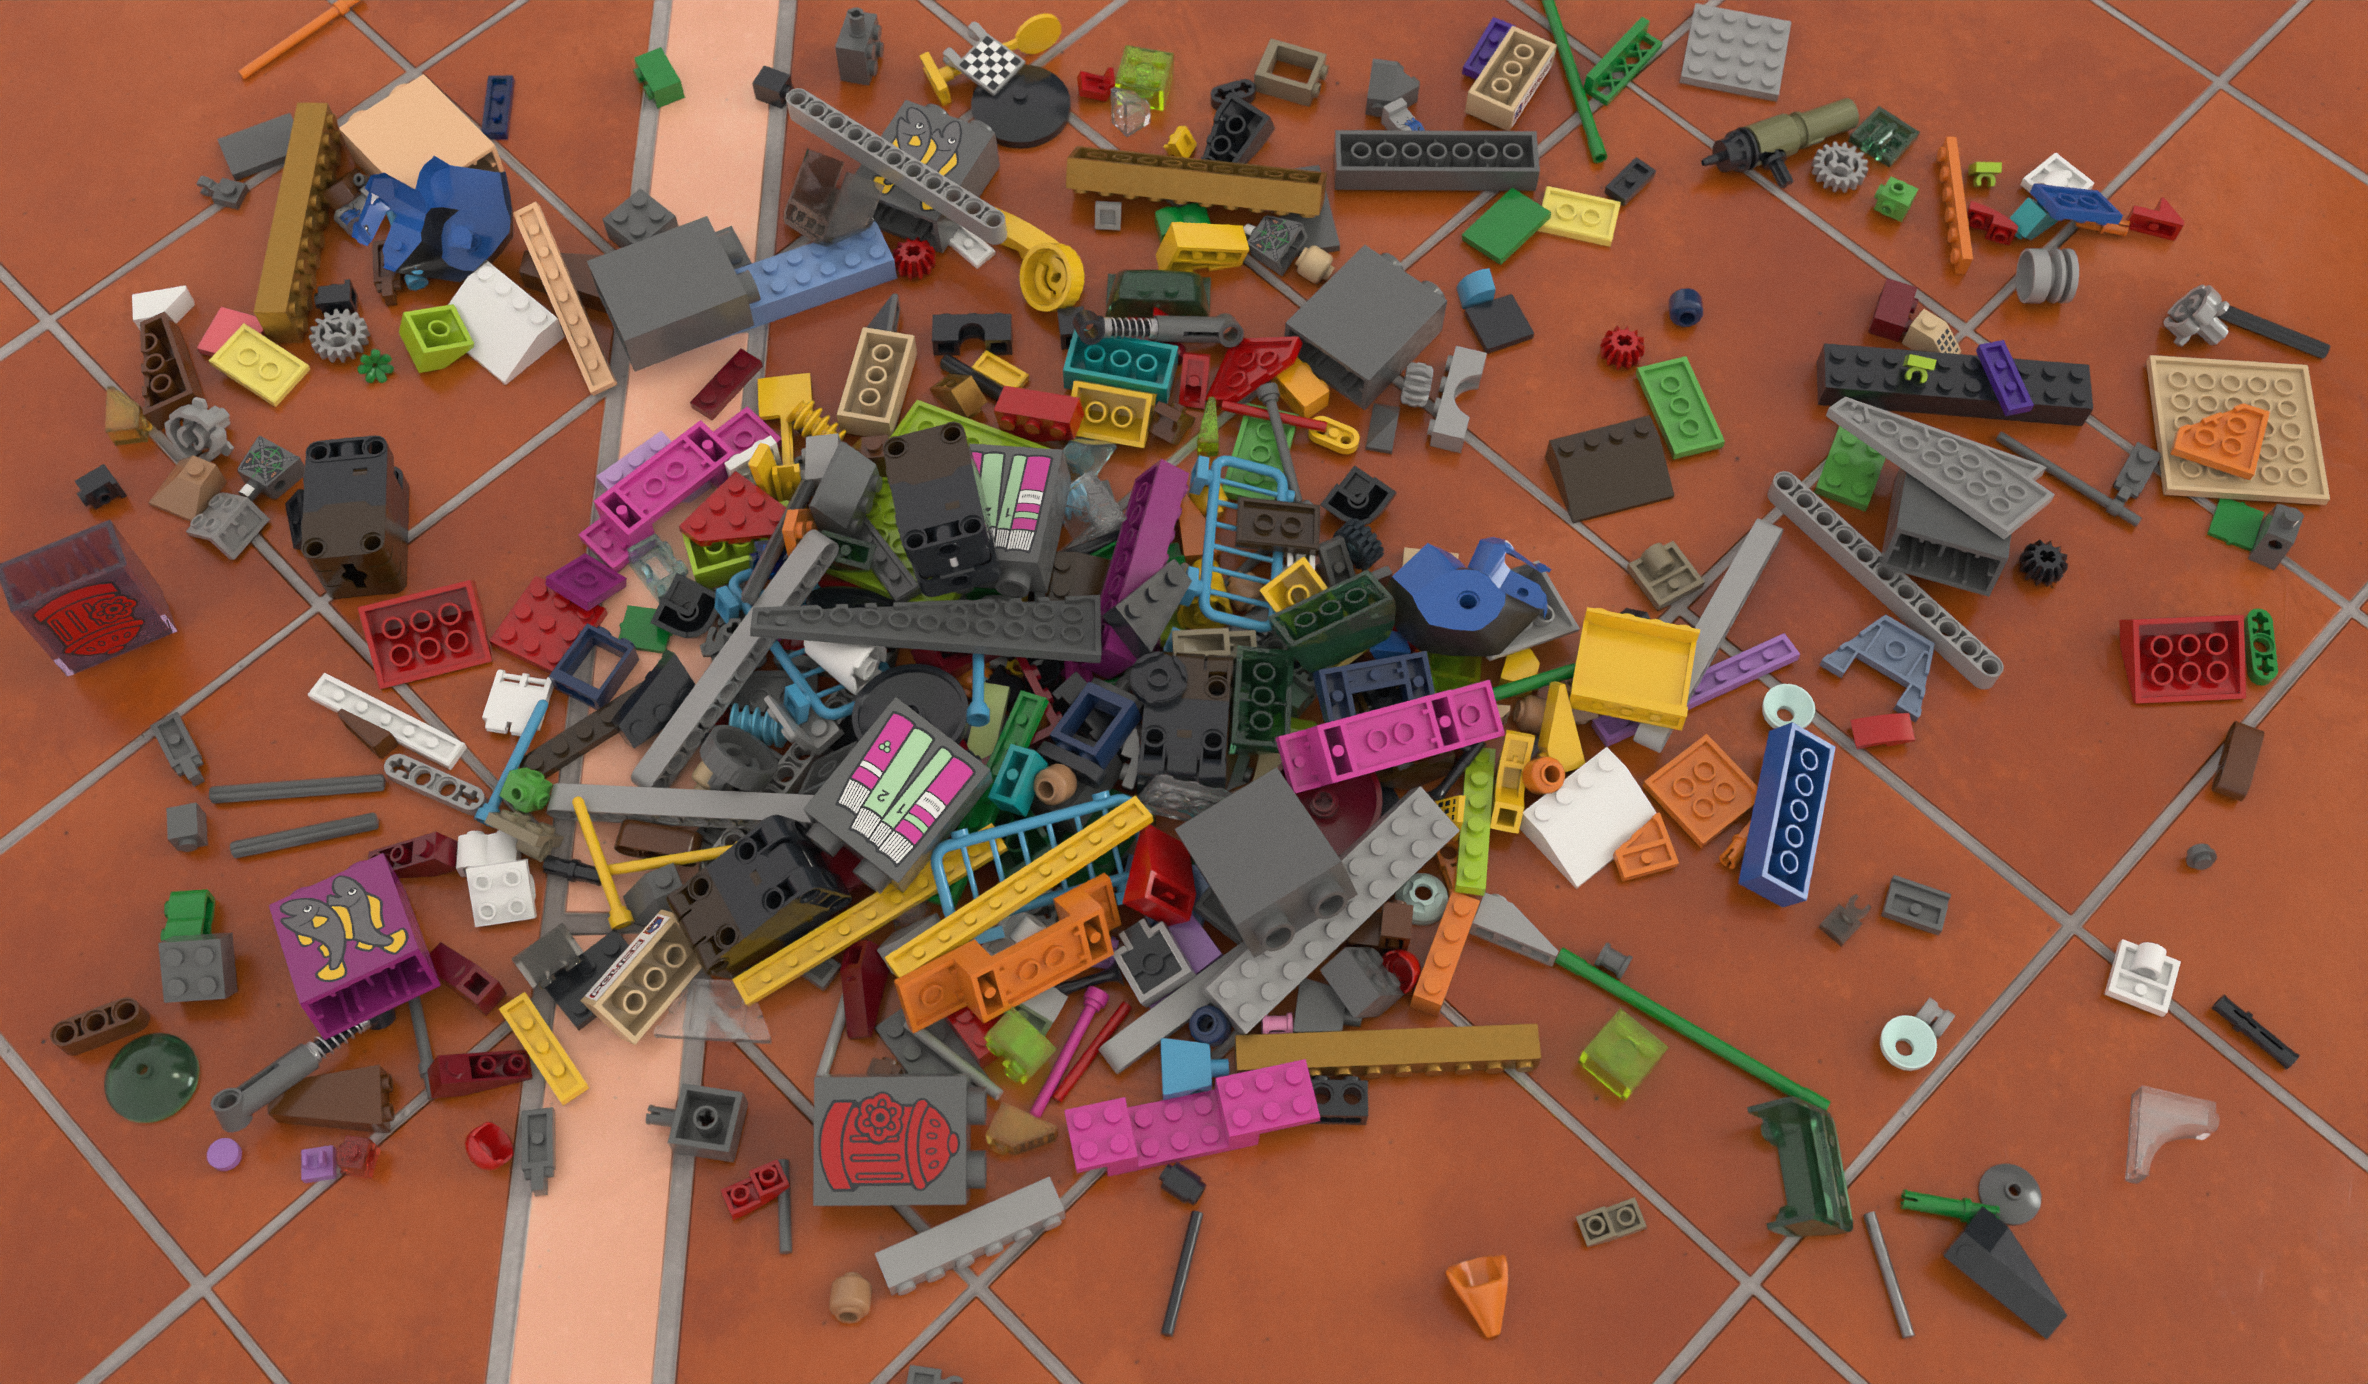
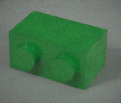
[633,47,685,108]

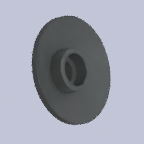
[1978,1164,2041,1225]

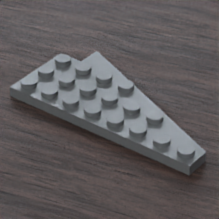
[1826,397,2055,539]

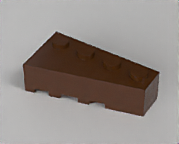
[140,311,205,431]

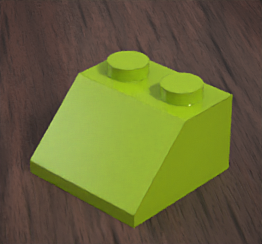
[399,304,474,373]

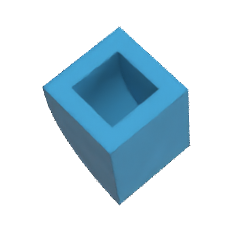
[1456,268,1496,309]

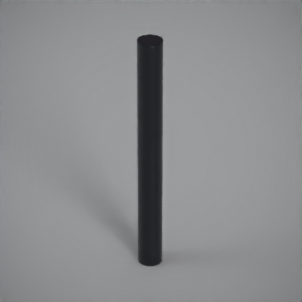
[1161,1211,1203,1337]

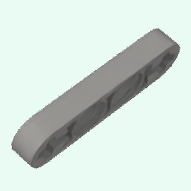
[384,754,488,816]

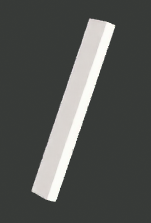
[308,673,467,770]

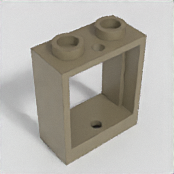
[1254,38,1329,107]

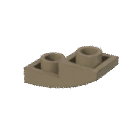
[1576,1197,1647,1247]

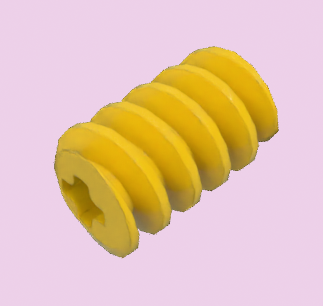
[786,400,846,442]

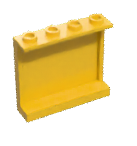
[1569,607,1700,731]

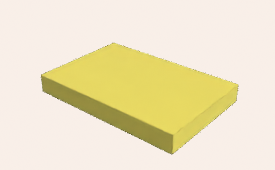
[1537,186,1621,247]
[209,323,310,407]

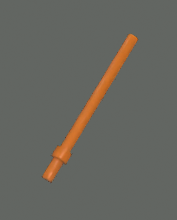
[237,0,361,80]

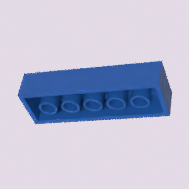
[1738,722,1836,907]

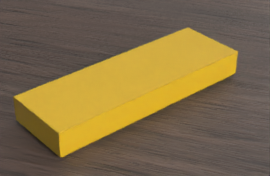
[748,443,778,501]

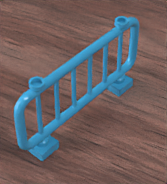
[1179,455,1295,633]
[715,557,890,725]
[931,790,1140,944]

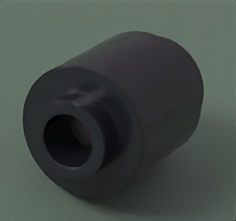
[1159,1162,1207,1206]

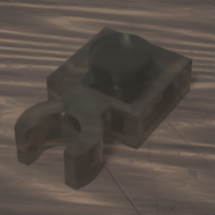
[1818,894,1871,947]

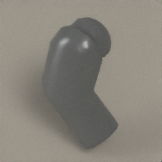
[353,173,370,193]

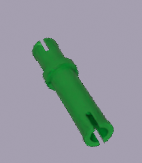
[1900,1189,2000,1223]

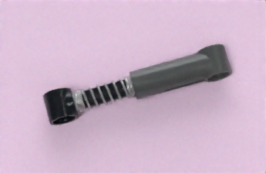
[1073,310,1244,348]
[210,1008,396,1132]

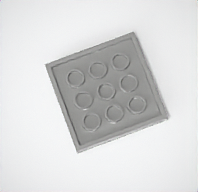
[1679,3,1791,102]

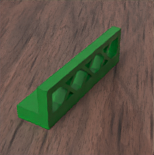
[1583,17,1663,106]

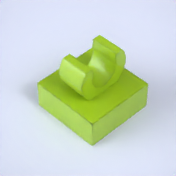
[1968,162,2002,188]
[1903,354,1937,384]

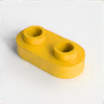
[1308,416,1359,454]

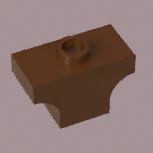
[1148,401,1196,445]

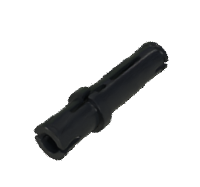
[2211,994,2300,1069]

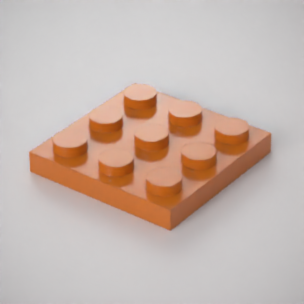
[1642,734,1758,848]

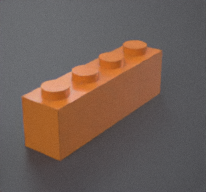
[1410,891,1480,1017]

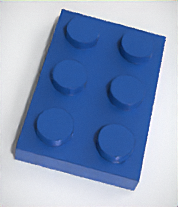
[2030,183,2123,225]

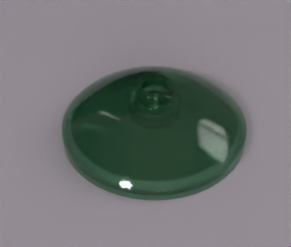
[104,1033,200,1123]

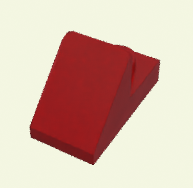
[2125,197,2184,241]
[1178,352,1211,409]

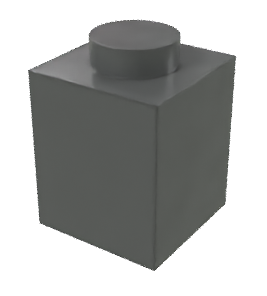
[166,803,208,852]

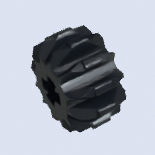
[2018,539,2069,587]

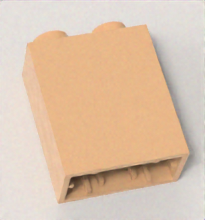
[339,74,504,189]

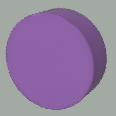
[207,1138,242,1171]

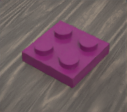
[546,553,627,611]

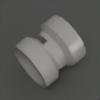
[1915,997,1955,1039]

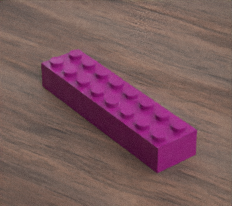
[1080,459,1189,680]

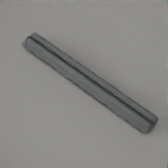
[230,813,379,858]

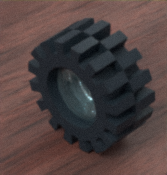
[1333,518,1384,571]

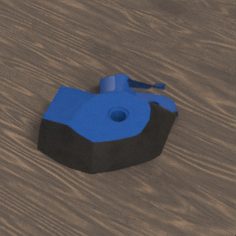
[352,155,513,282]
[1380,537,1552,657]

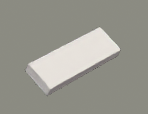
[948,225,996,269]

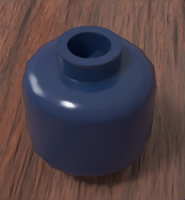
[1668,288,1703,327]
[1189,1005,1232,1047]

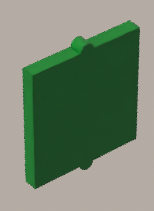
[2207,498,2265,551]
[618,605,673,654]

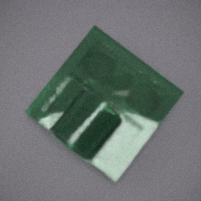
[1848,106,1920,168]

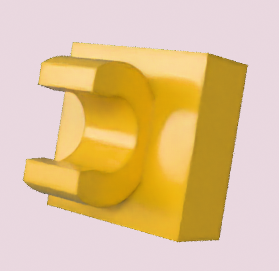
[1163,126,1197,158]

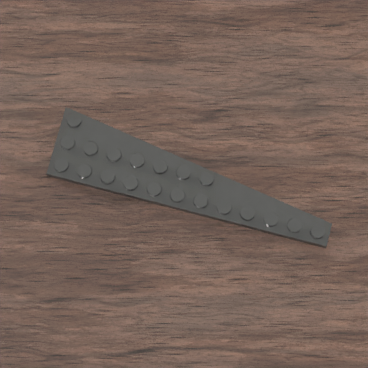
[750,595,1101,663]

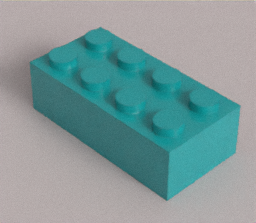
[1063,329,1178,405]

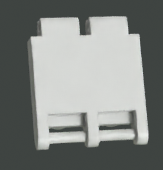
[482,669,554,736]

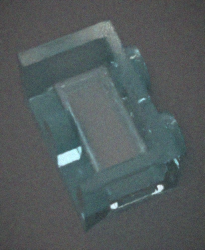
[627,533,688,603]

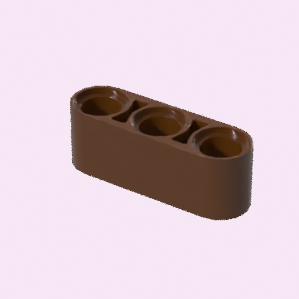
[2212,721,2265,802]
[614,819,704,867]
[50,997,150,1056]

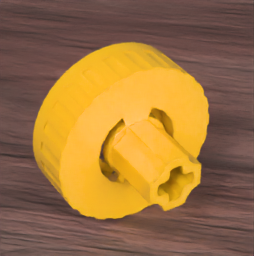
[1020,243,1085,312]

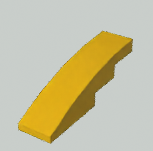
[995,207,1059,269]

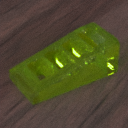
[1197,397,1219,457]

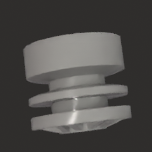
[2016,248,2079,303]

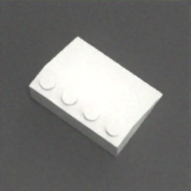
[448,261,565,385]
[1520,747,1656,889]

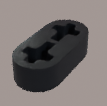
[1210,79,1256,110]

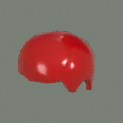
[1382,949,1422,994]
[465,1121,514,1171]

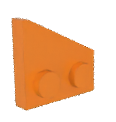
[1613,812,1679,882]

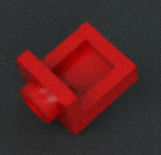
[1077,67,1117,102]

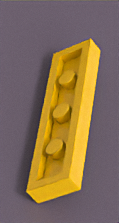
[499,992,589,1106]

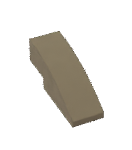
[1171,628,1258,664]

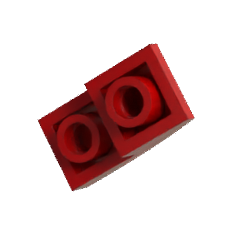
[1967,201,2018,246]
[1850,713,1915,750]
[720,1159,790,1221]

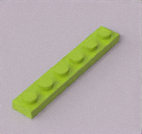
[1455,748,1496,896]

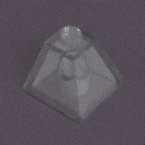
[1062,469,1127,545]

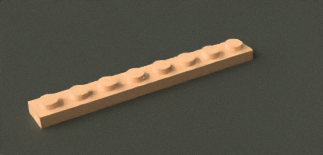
[513,202,618,396]

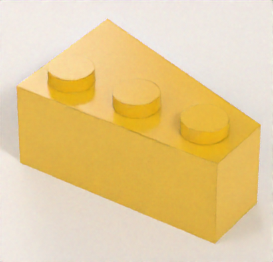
[1156,222,1249,279]

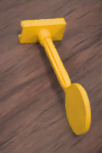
[919,14,1062,106]

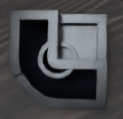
[1320,465,1397,525]
[650,573,718,638]

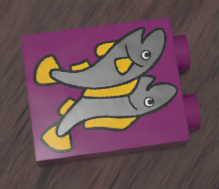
[269,853,441,1040]

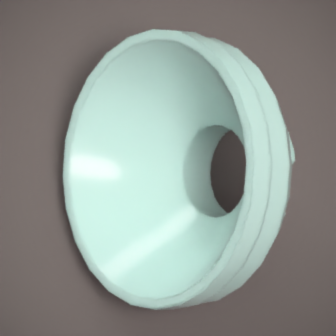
[1762,684,1815,729]
[1395,873,1448,926]
[1880,1015,1937,1071]

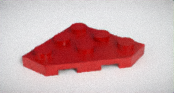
[1205,336,1303,407]
[679,471,786,547]

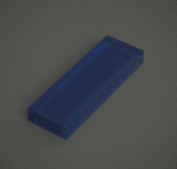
[481,75,515,140]

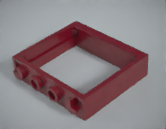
[940,653,1063,766]

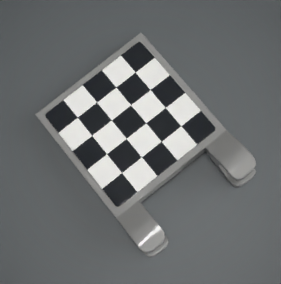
[943,21,1025,96]

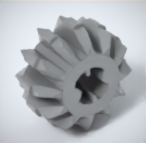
[1400,362,1434,408]

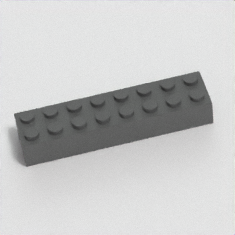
[1333,130,1540,191]

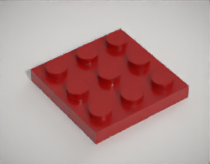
[489,576,608,674]

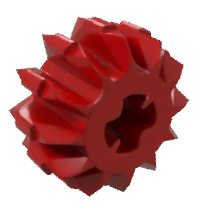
[892,236,936,281]
[1600,326,1645,370]

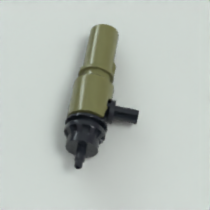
[1701,98,1859,189]

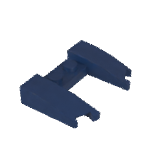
[1312,651,1435,723]

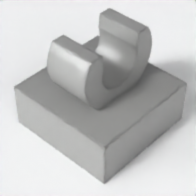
[1095,201,1122,230]

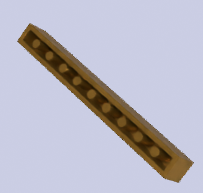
[1234,1024,1541,1080]

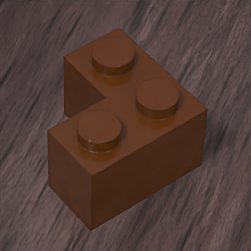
[1347,900,1414,957]

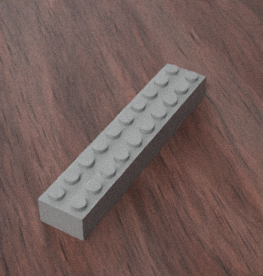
[1199,786,1460,1034]

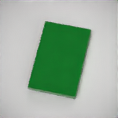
[1462,188,1551,265]

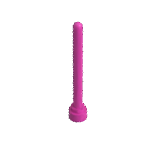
[1029,986,1110,1120]

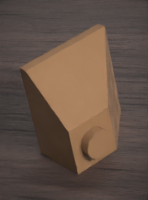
[149,455,227,522]

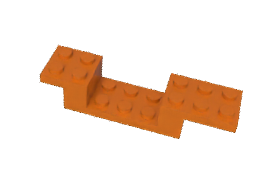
[894,873,1121,1034]

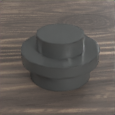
[2186,844,2217,870]

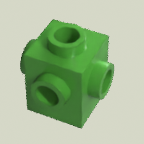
[1874,176,1919,222]
[499,767,553,813]

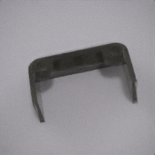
[783,148,884,247]

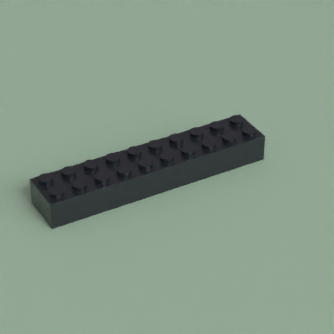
[1817,343,2093,426]

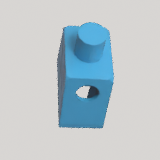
[1160,1038,1229,1100]

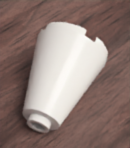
[804,640,886,696]

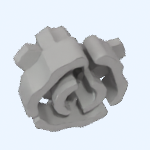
[2164,284,2230,346]
[165,397,234,462]

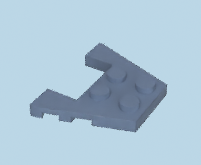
[1820,614,1935,723]

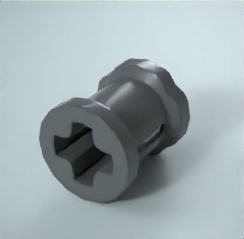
[1594,942,1633,979]

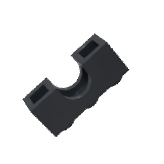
[932,313,1013,356]

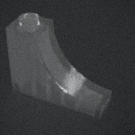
[2125,1085,2219,1184]

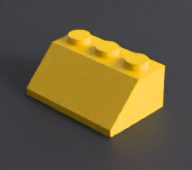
[1071,380,1157,448]

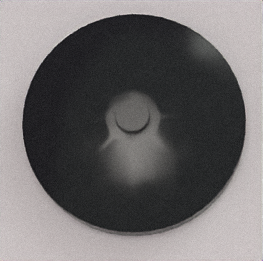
[971,64,1071,149]
[805,586,895,609]
[852,664,969,745]

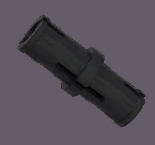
[543,855,602,886]

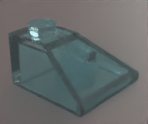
[1063,436,1117,487]

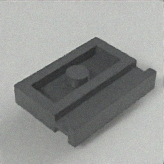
[1881,875,1951,935]

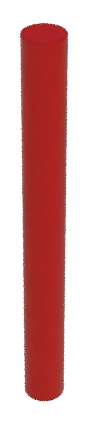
[1221,400,1328,432]
[1051,1001,1132,1104]

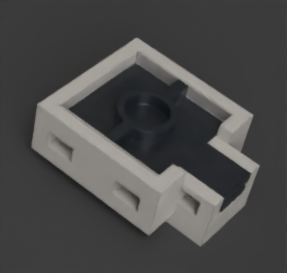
[1113,918,1197,1008]

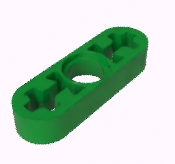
[2244,608,2278,686]

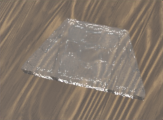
[653,978,772,1044]

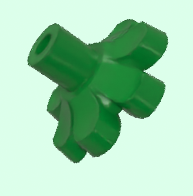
[358,349,394,383]

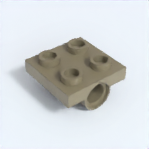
[1627,541,1705,611]
[485,809,564,862]

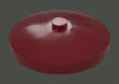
[1277,762,1383,857]

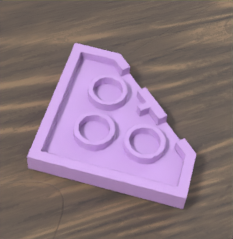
[596,431,712,503]

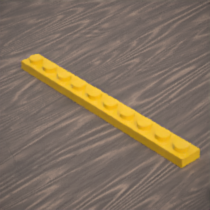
[884,796,1153,978]
[732,823,1008,1007]

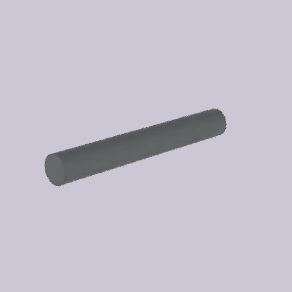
[778,1159,792,1254]

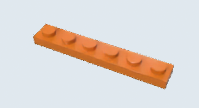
[1937,136,1973,275]

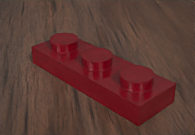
[690,348,763,421]

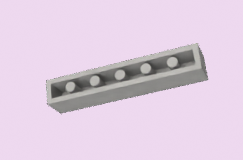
[875,1176,1065,1296]

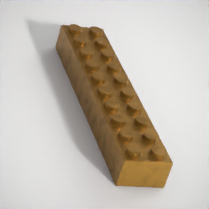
[254,103,345,343]
[1066,146,1327,218]

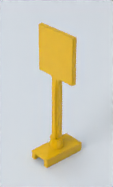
[757,373,813,508]

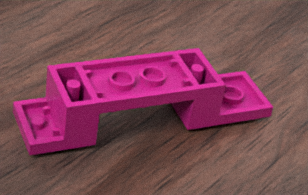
[578,406,782,572]
[1275,680,1505,793]
[1064,1059,1320,1177]

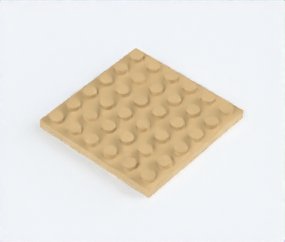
[2146,355,2330,505]

